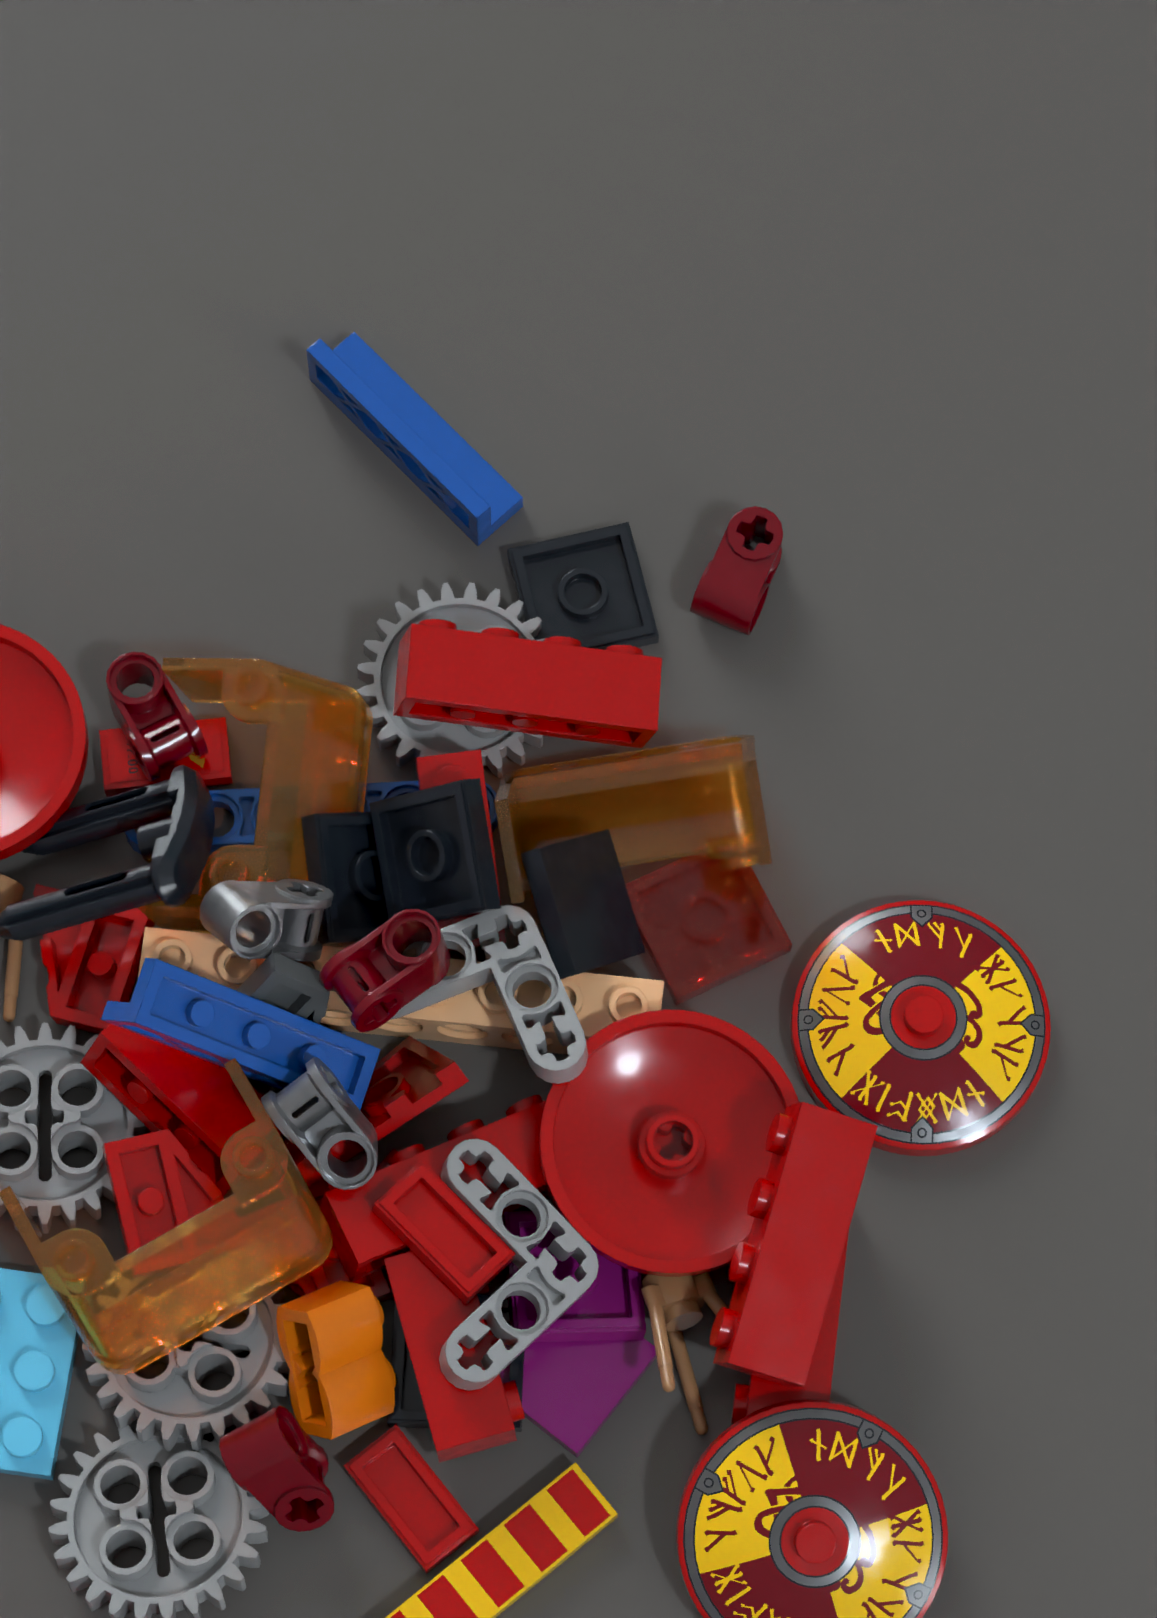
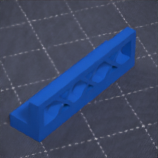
[306,332,523,546]
[101,958,381,1110]

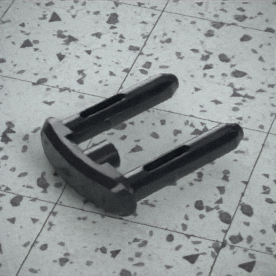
[0,765,215,941]

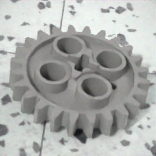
[357,582,545,778]
[0,1023,151,1234]
[82,1250,290,1452]
[48,1425,269,1618]

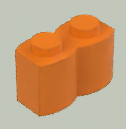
[276,1280,396,1440]

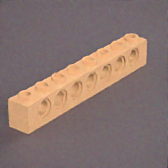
[138,927,664,1055]

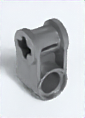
[200,879,334,962]
[261,1057,378,1190]

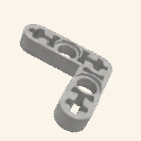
[358,905,588,1084]
[439,1139,599,1391]

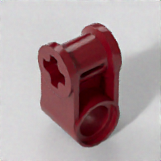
[690,506,783,636]
[106,652,208,782]
[319,909,450,1032]
[219,1406,334,1532]

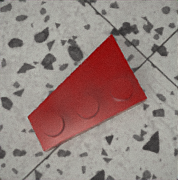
[261,1036,469,1194]

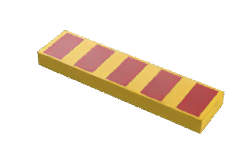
[385,1462,618,1618]

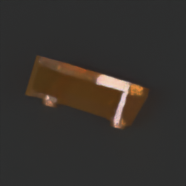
[137,658,373,934]
[494,735,772,904]
[0,1058,333,1375]

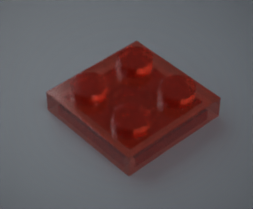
[625,834,792,1005]

